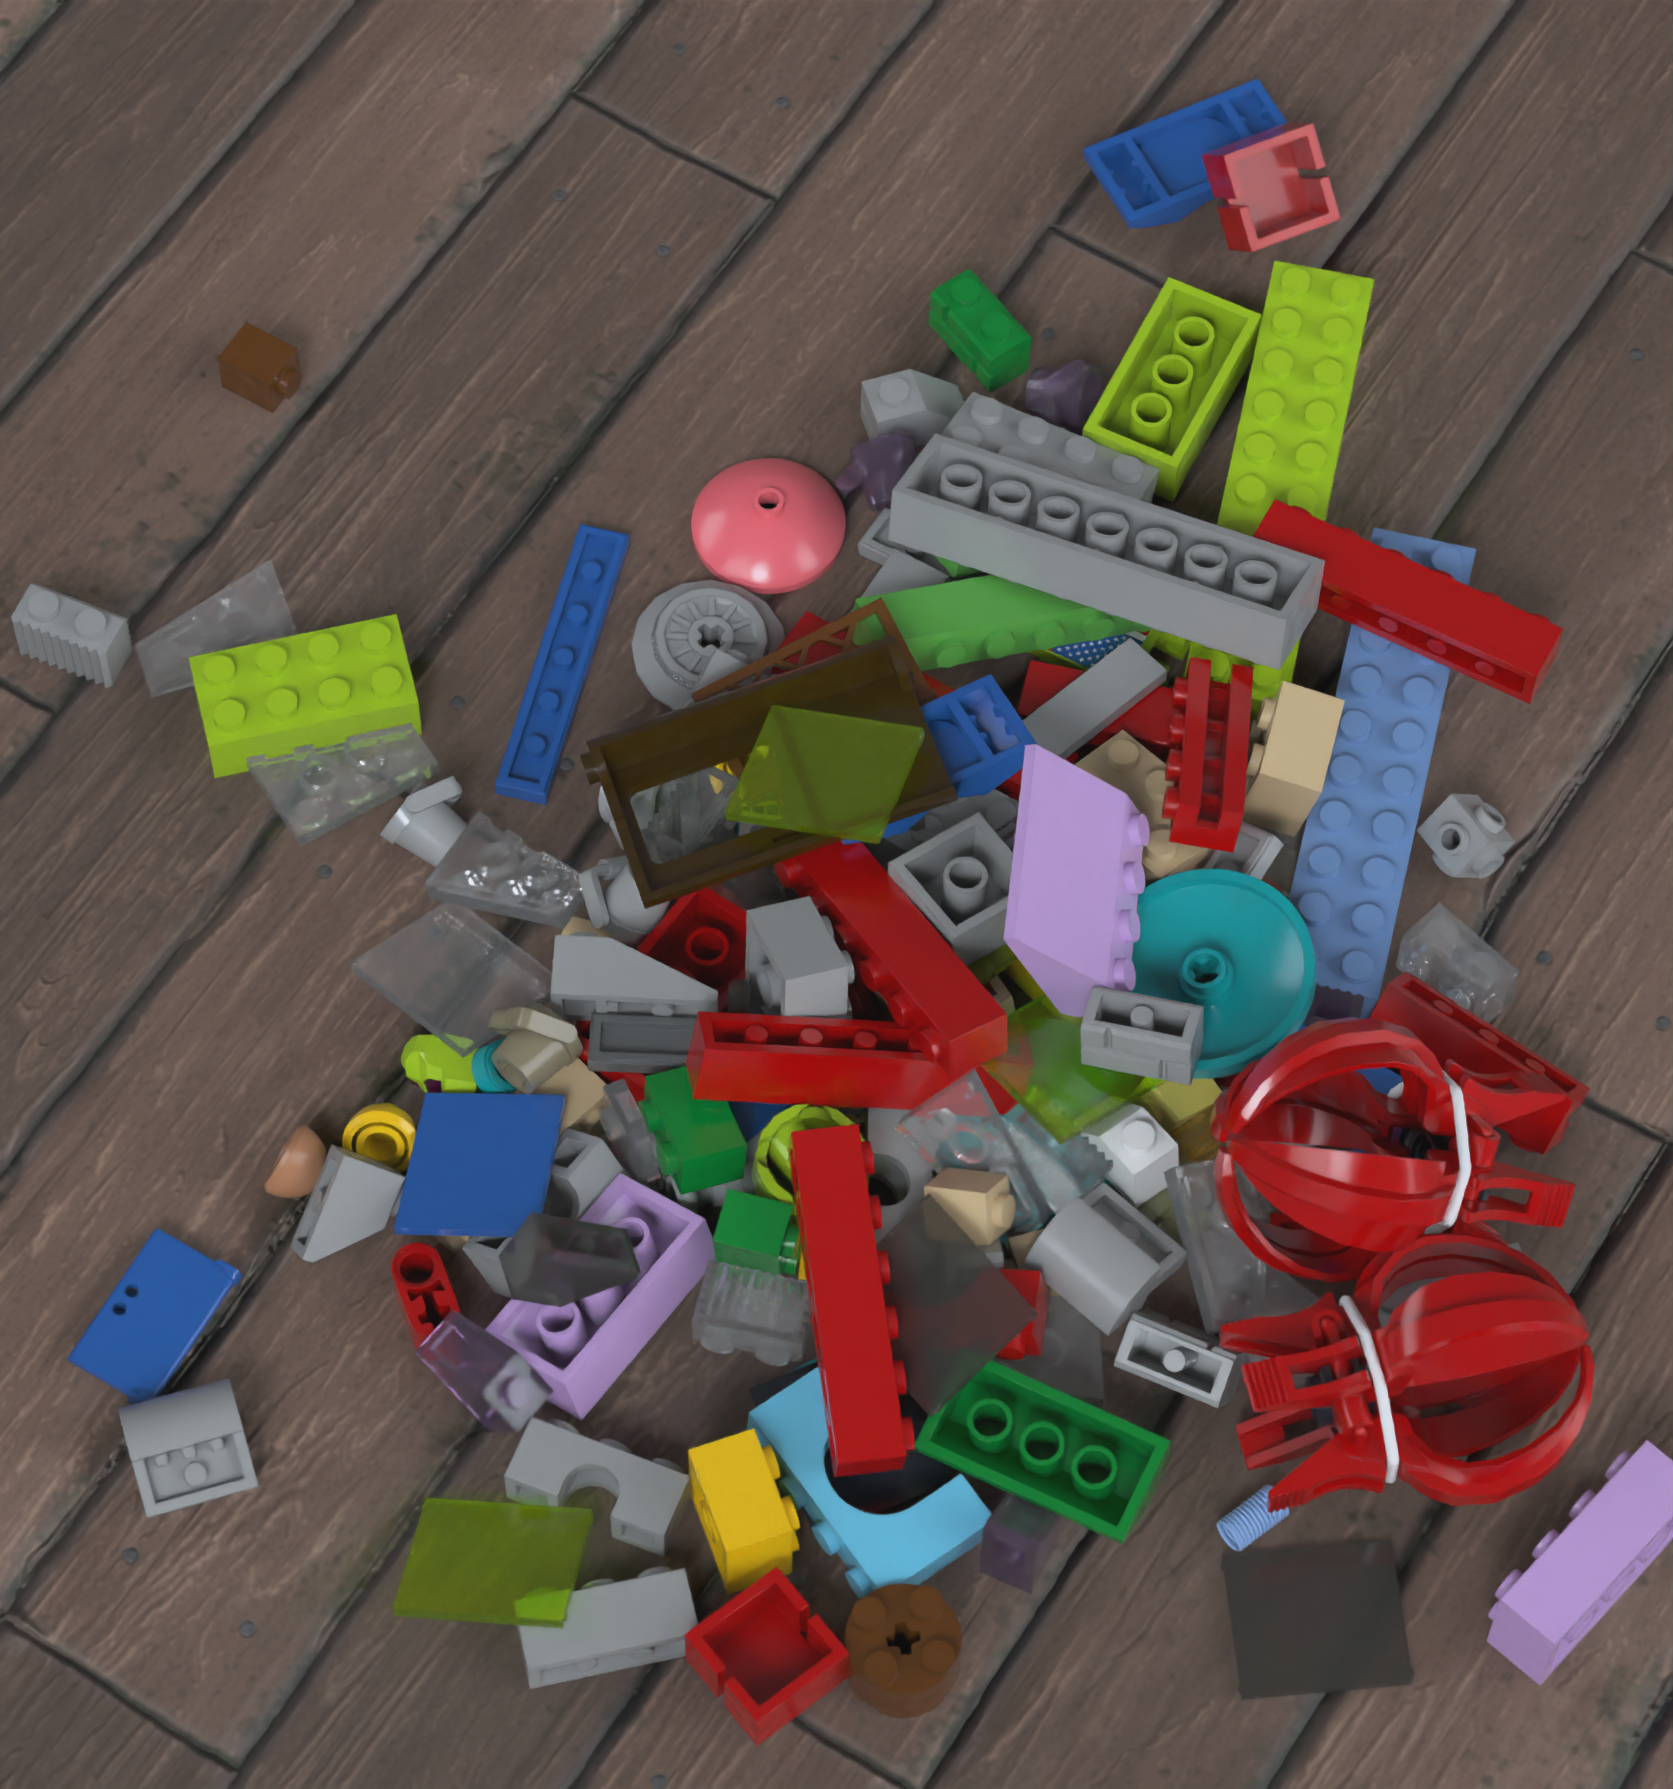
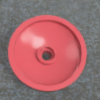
[691,458,846,594]

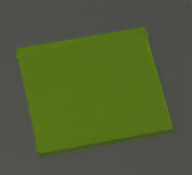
[725,705,925,844]
[981,994,1167,1145]
[393,1497,593,1629]

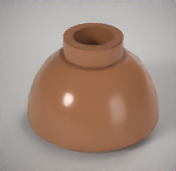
[264,1125,327,1199]

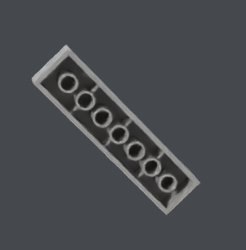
[888,433,1325,670]

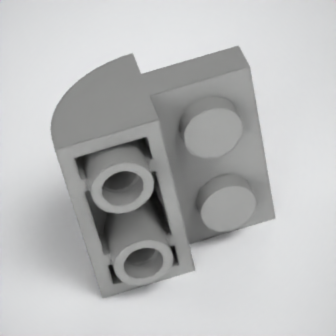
[1023,1182,1188,1336]
[118,1377,259,1518]

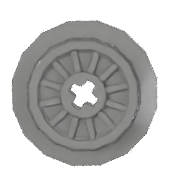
[631,580,785,711]

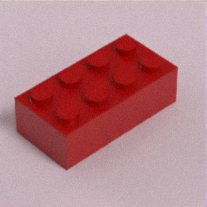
[574,887,747,1112]

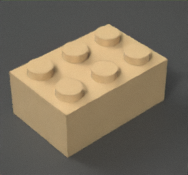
[1075,730,1215,887]

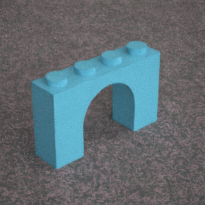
[747,1367,995,1598]

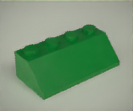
[914,1348,1171,1545]

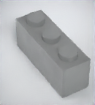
[514,1567,698,1689]

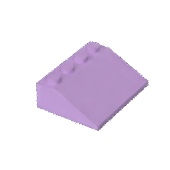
[1003,744,1150,1019]

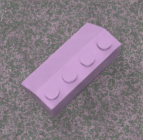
[480,1173,716,1421]

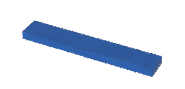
[495,524,630,805]

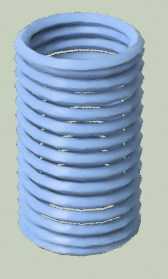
[1217,1485,1289,1552]

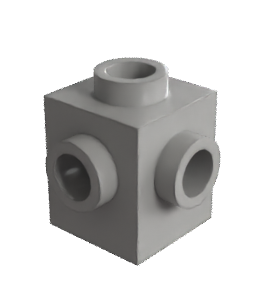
[1417,794,1515,878]

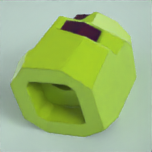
[401,1035,484,1094]

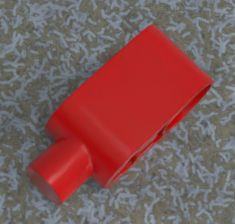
[391,1243,470,1380]

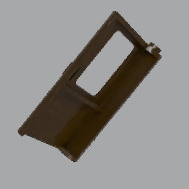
[580,635,958,909]

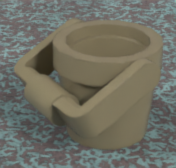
[487,1002,583,1094]

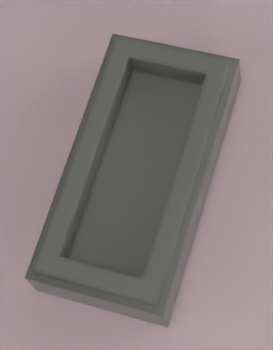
[588,1013,697,1074]

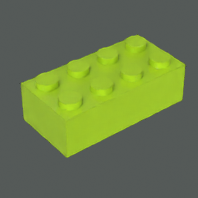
[1082,277,1262,502]
[189,614,422,778]

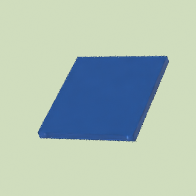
[394,1093,567,1238]

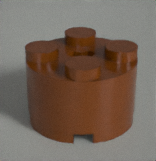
[844,1584,962,1718]

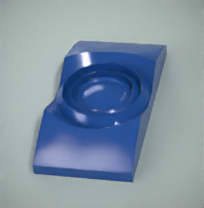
[1083,79,1287,229]
[842,674,1038,844]

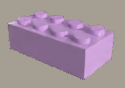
[1486,1440,1673,1685]

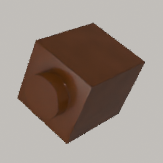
[218,322,302,413]

